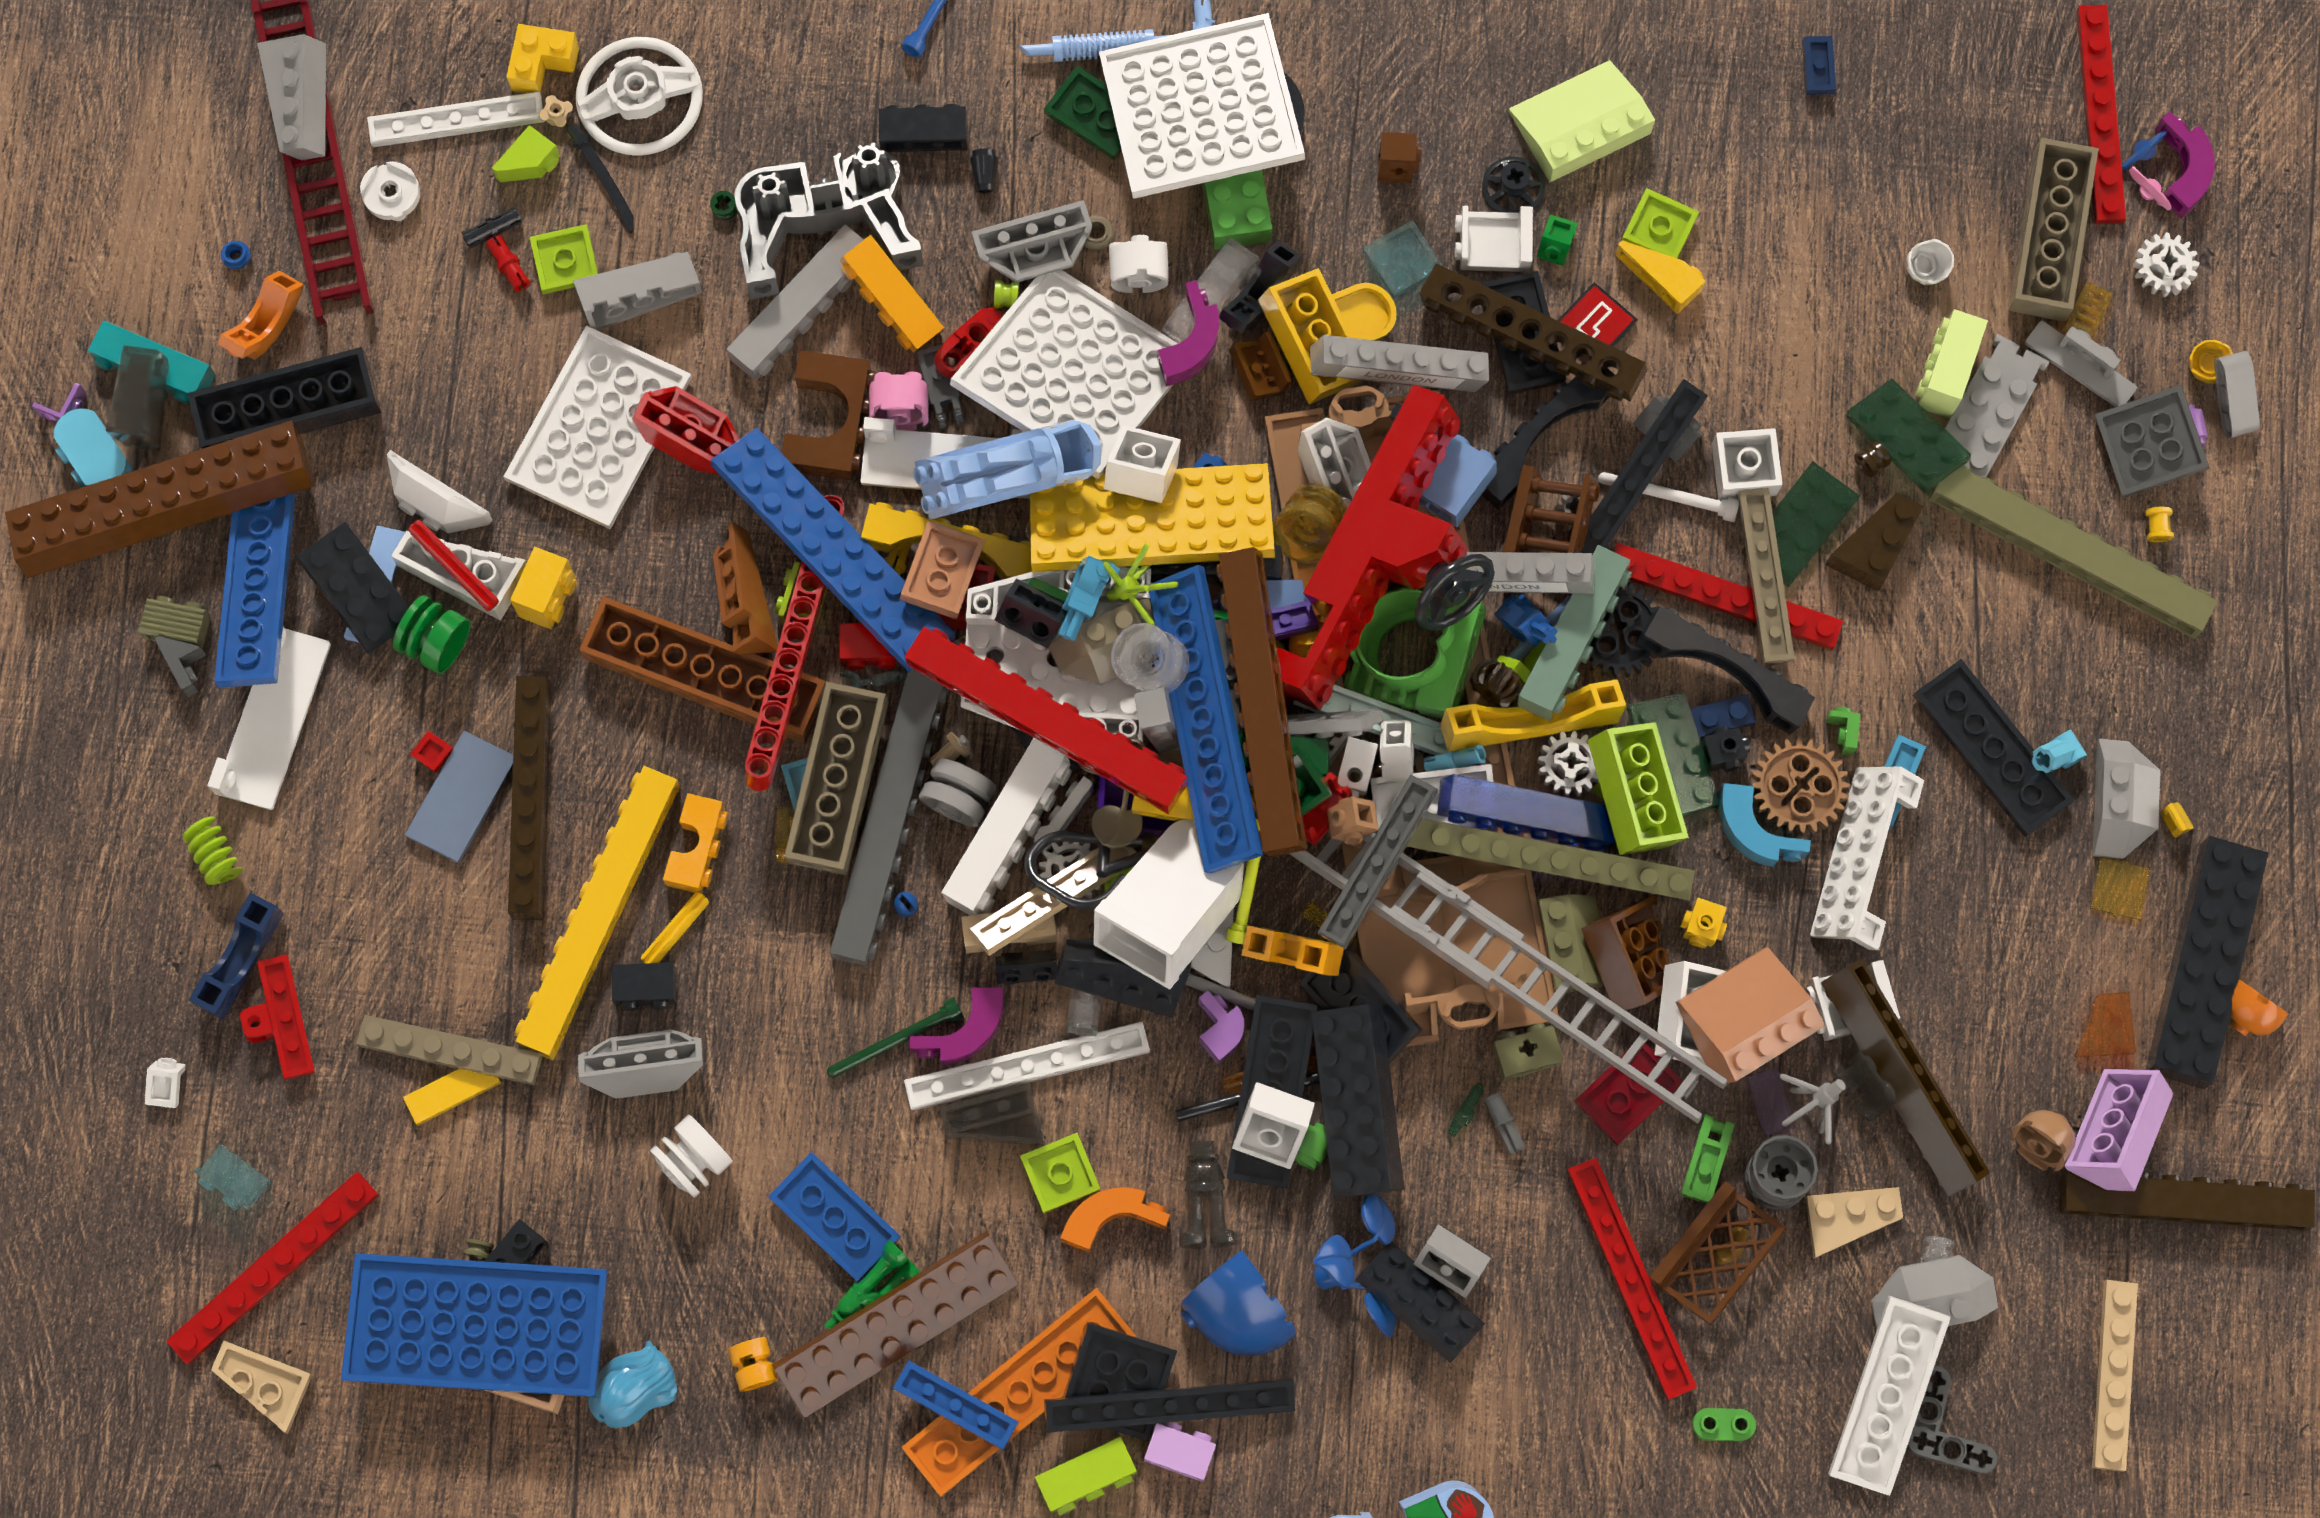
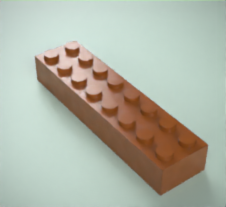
[579,596,826,744]

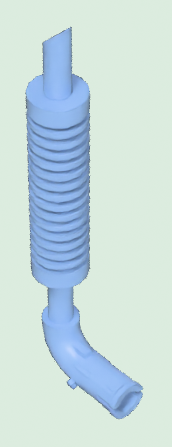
[1018,0,1215,62]

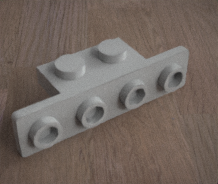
[2025,321,2137,407]

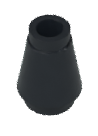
[970,148,999,193]

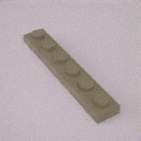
[1737,488,1795,665]
[356,1015,543,1085]

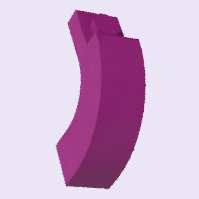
[2155,112,2215,219]
[1157,280,1219,387]
[910,988,1004,1066]

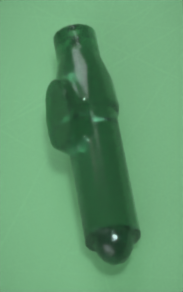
[1447,1083,1484,1137]

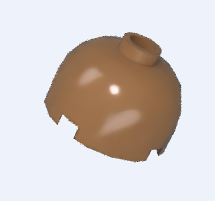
[2011,1110,2076,1171]

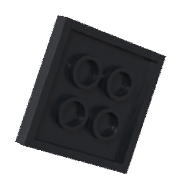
[1063,1322,1177,1441]

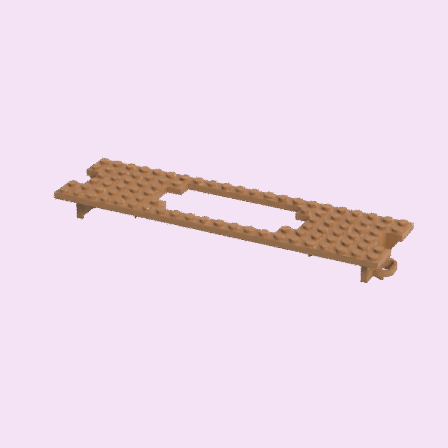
[1264,385,1559,1047]

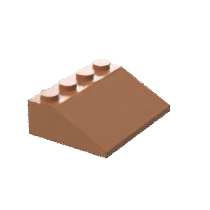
[1675,947,1825,1085]

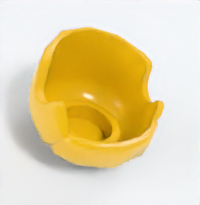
[2189,340,2233,384]

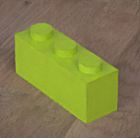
[1035,1437,1137,1516]

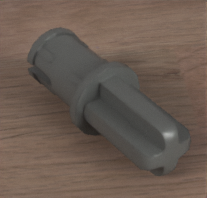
[1483,1092,1524,1154]

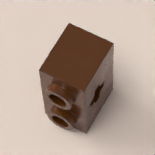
[1377,132,1422,184]

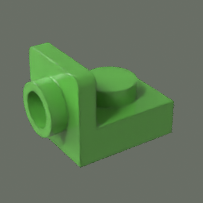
[1826,707,1860,756]

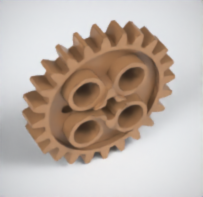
[1751,738,1850,836]

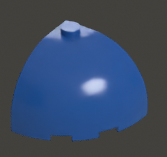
[1179,1250,1297,1356]

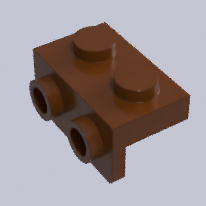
[1229,331,1292,401]

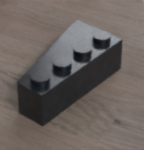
[1055,939,1192,1018]

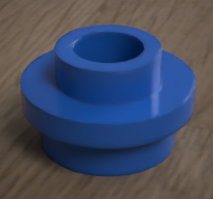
[221,241,251,270]

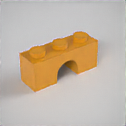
[663,793,728,894]
[1241,925,1344,976]

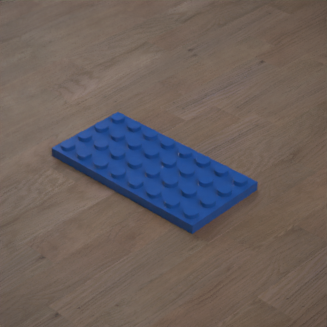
[341,1253,608,1397]

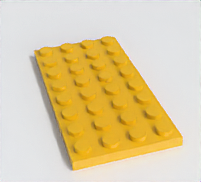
[1030,463,1275,572]

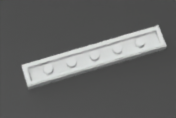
[367,92,545,148]

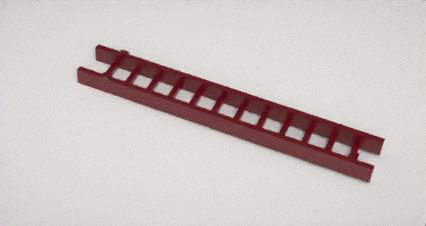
[251,0,374,325]

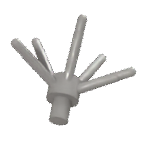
[1780,1074,1846,1145]

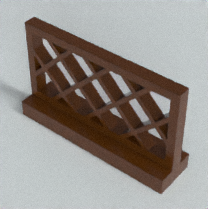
[1649,1181,1787,1326]

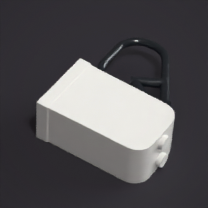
[1025,820,1244,989]

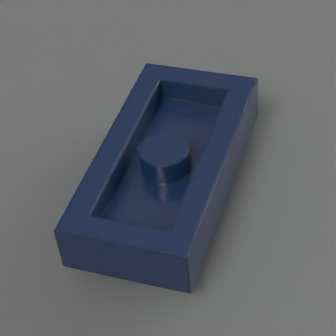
[1802,36,1836,95]
[1689,694,1756,740]

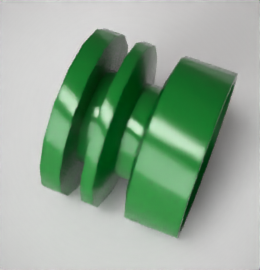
[393,595,471,674]

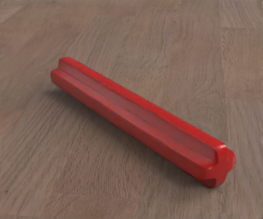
[408,520,499,611]

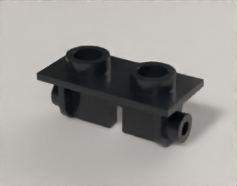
[995,950,1057,984]

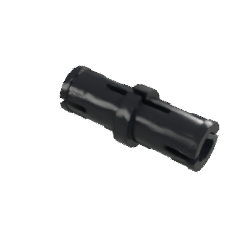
[461,207,522,249]

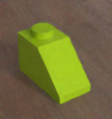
[492,125,560,182]

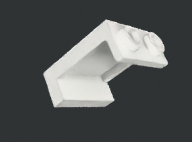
[1455,206,1533,272]
[1805,960,1900,1041]

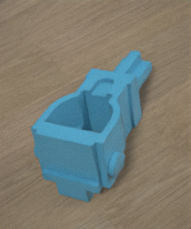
[1058,555,1120,641]

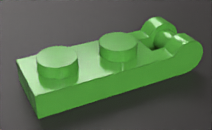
[1680,1114,1735,1204]

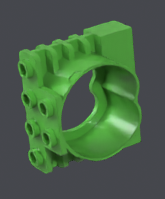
[1344,585,1486,719]

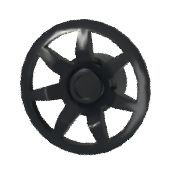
[1482,157,1545,213]

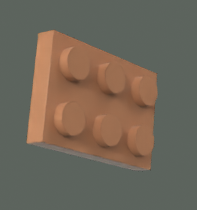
[899,521,985,619]

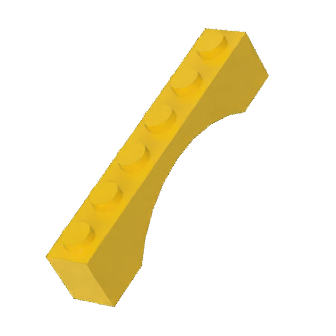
[861,502,1032,580]
[1440,680,1626,752]

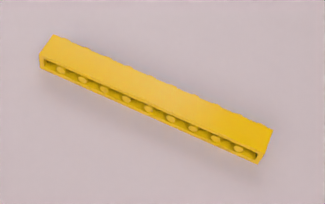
[514,766,680,1060]

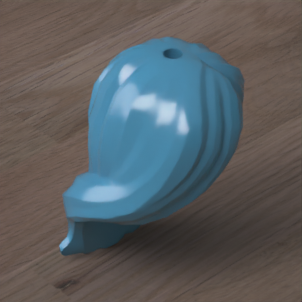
[588,1341,678,1428]

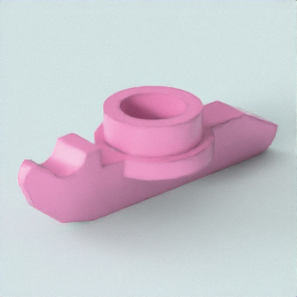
[2129,166,2171,210]

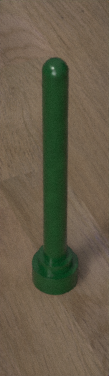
[827,997,965,1078]

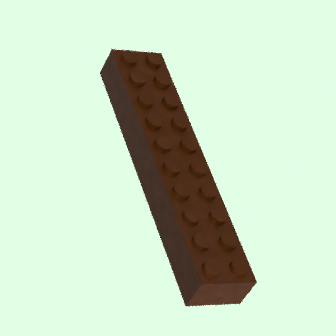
[5,420,314,578]

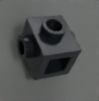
[1700,726,1750,772]

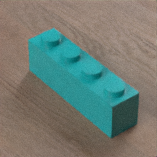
[87,320,216,404]

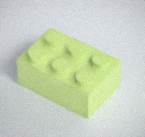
[1915,309,1988,419]

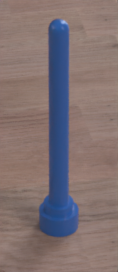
[901,0,947,58]

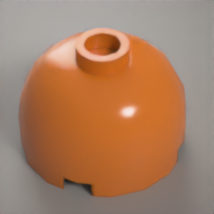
[2230,979,2289,1036]

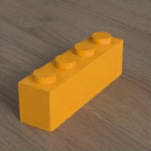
[840,235,944,353]

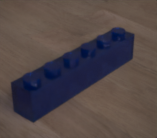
[1437,774,1615,851]

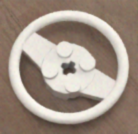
[576,37,703,156]

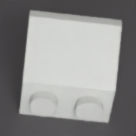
[1232,1082,1315,1169]

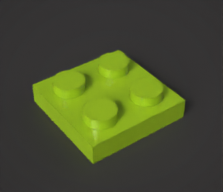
[1621,188,1699,259]
[530,224,598,294]
[1020,1133,1101,1214]

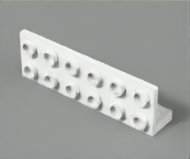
[861,417,1030,499]
[207,626,331,810]
[1810,767,1924,950]

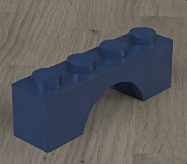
[189,893,284,1020]

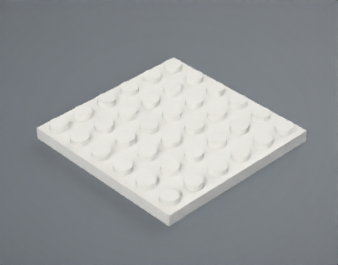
[1099,13,1305,199]
[950,270,1178,478]

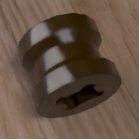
[1854,440,1891,478]

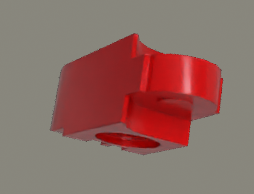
[934,308,1004,378]

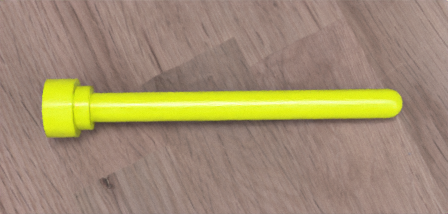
[1225,820,1261,945]

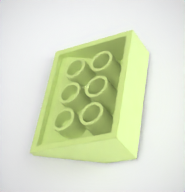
[1508,60,1655,183]

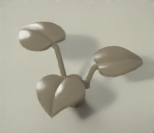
[1078,739,1185,848]

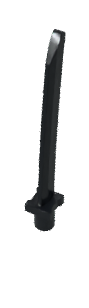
[567,124,634,233]

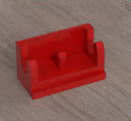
[1302,772,1352,846]

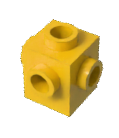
[1680,898,1727,948]

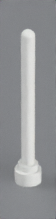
[1598,472,1739,522]

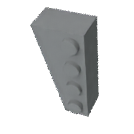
[257,34,326,160]
[573,252,702,330]

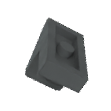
[155,636,206,697]

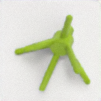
[1103,544,1178,627]

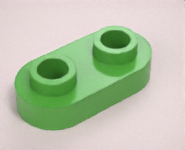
[1692,1408,1756,1442]

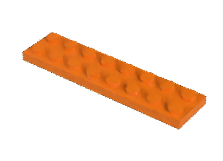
[901,1287,1136,1497]

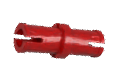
[486,235,531,292]

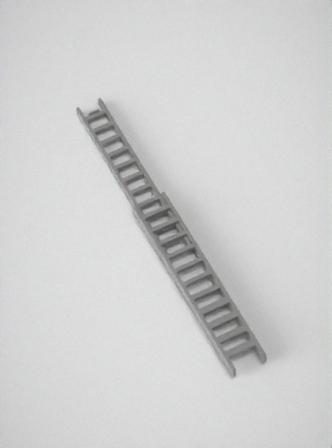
[1289,833,1727,1124]

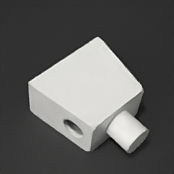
[1338,737,1378,798]

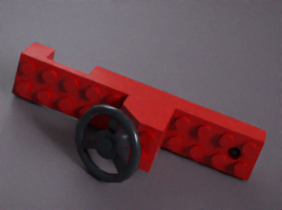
[1277,384,1495,711]

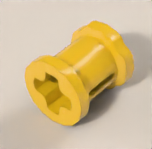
[2145,507,2174,542]

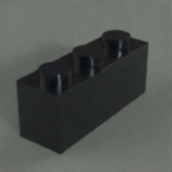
[879,104,968,152]

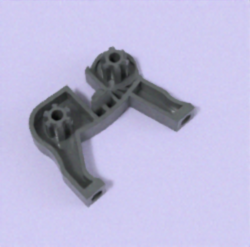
[735,142,924,300]

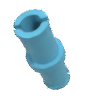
[1424,744,1486,772]

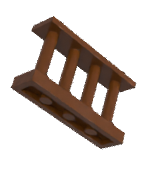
[1503,465,1600,596]

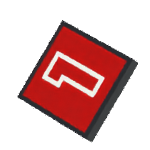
[1558,282,1638,347]

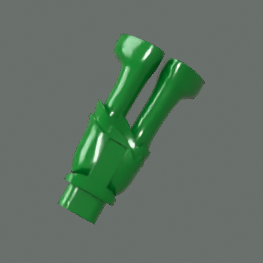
[824,1240,921,1329]

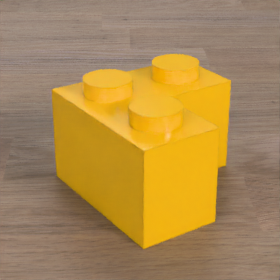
[506,24,579,93]

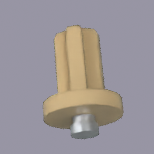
[930,732,971,766]

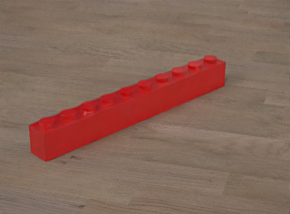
[904,627,1188,815]

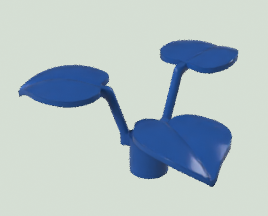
[1313,1193,1397,1338]

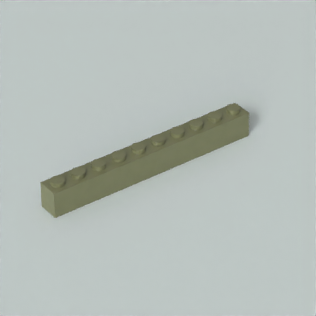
[1929,462,2218,639]
[1407,818,1695,900]

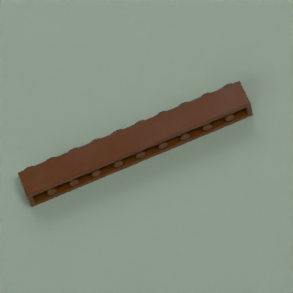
[1217,547,1307,857]

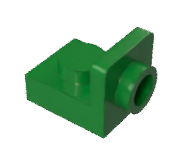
[1537,214,1578,266]

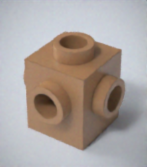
[1327,797,1379,844]

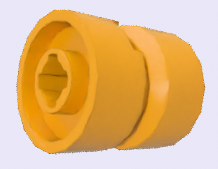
[728,1337,779,1392]

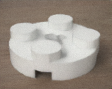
[360,161,421,221]

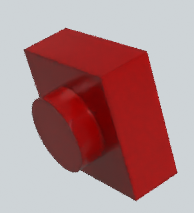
[410,730,453,773]

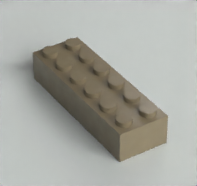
[2008,137,2099,322]
[784,681,889,876]

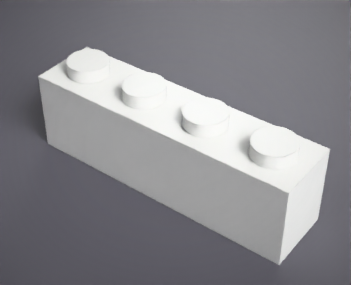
[392,531,526,621]

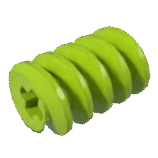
[182,816,243,885]

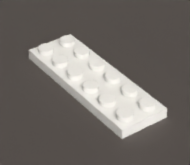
[1829,1296,1951,1496]

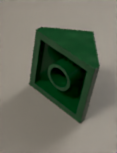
[1292,745,1332,816]

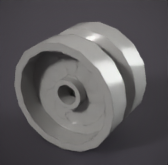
[919,758,997,827]

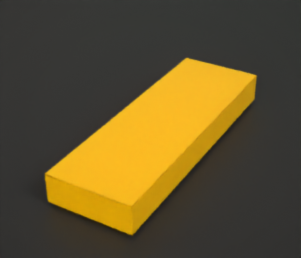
[403,1069,501,1126]

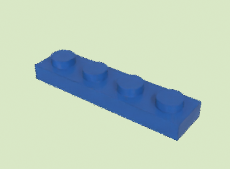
[893,1360,1019,1450]

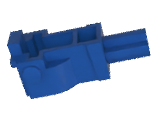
[1494,594,1558,647]

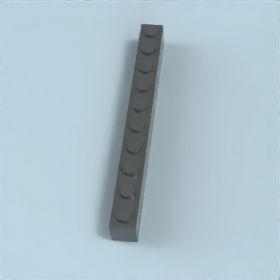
[830,669,949,967]

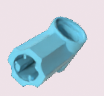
[2032,730,2087,773]

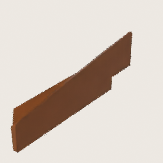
[713,522,778,654]

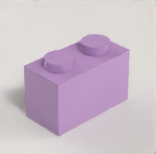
[1144,1422,1216,1482]

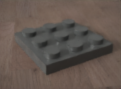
[2095,385,2210,498]

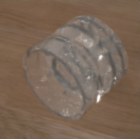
[1111,623,1189,693]

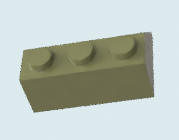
[1537,894,1604,993]

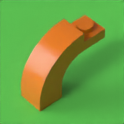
[217,271,304,360]
[1060,1187,1170,1253]

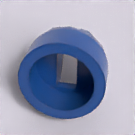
[894,892,918,917]

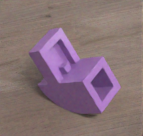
[1198,991,1244,1065]

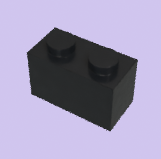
[612,962,677,1011]

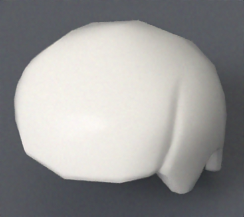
[1906,239,1954,285]

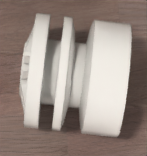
[650,1114,733,1198]

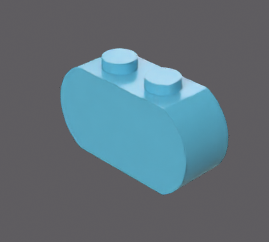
[54,409,133,488]

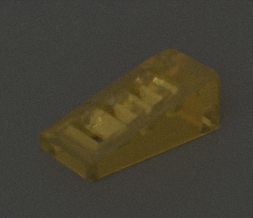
[2062,281,2113,338]

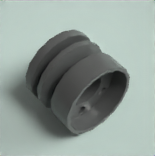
[1744,1135,1818,1211]

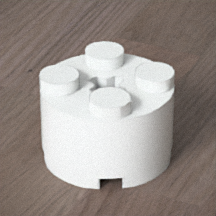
[1109,235,1169,293]

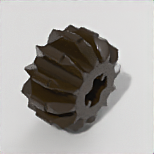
[1469,658,1523,707]

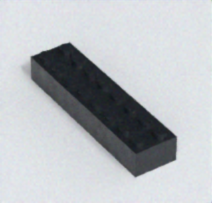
[2145,836,2269,1089]

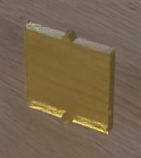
[2090,857,2150,920]

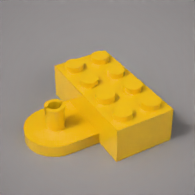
[1258,268,1397,404]

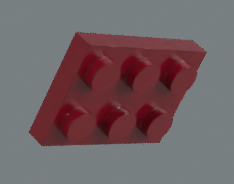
[1574,1042,1683,1146]

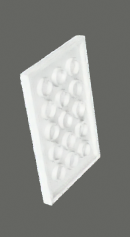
[503,326,692,529]

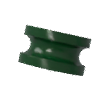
[710,191,737,220]

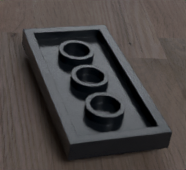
[1481,271,1567,395]
[295,522,409,654]
[1300,945,1423,1064]
[1355,1242,1485,1363]

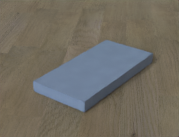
[405,731,513,864]

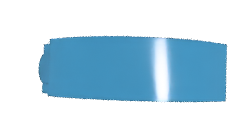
[1718,783,1811,867]

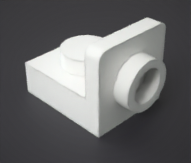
[145,1058,185,1108]

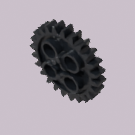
[1581,584,1659,679]

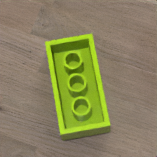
[1587,722,1689,856]

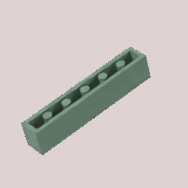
[1517,545,1632,721]

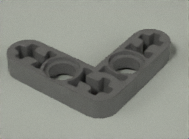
[1907,1366,1997,1474]

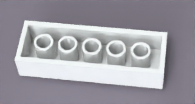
[941,738,1072,915]

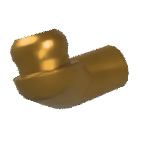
[1709,1227,1749,1264]

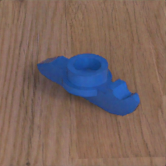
[2122,130,2168,171]

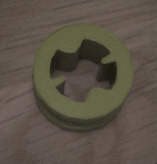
[463,1238,494,1260]

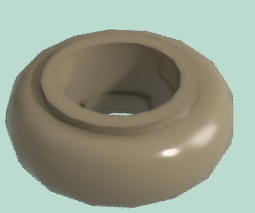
[1084,215,1114,251]

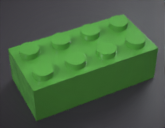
[1202,170,1272,250]

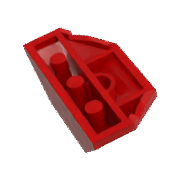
[632,386,739,475]

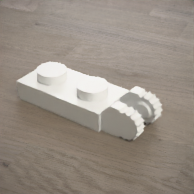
[1034,776,1094,853]

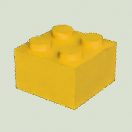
[510,546,577,630]

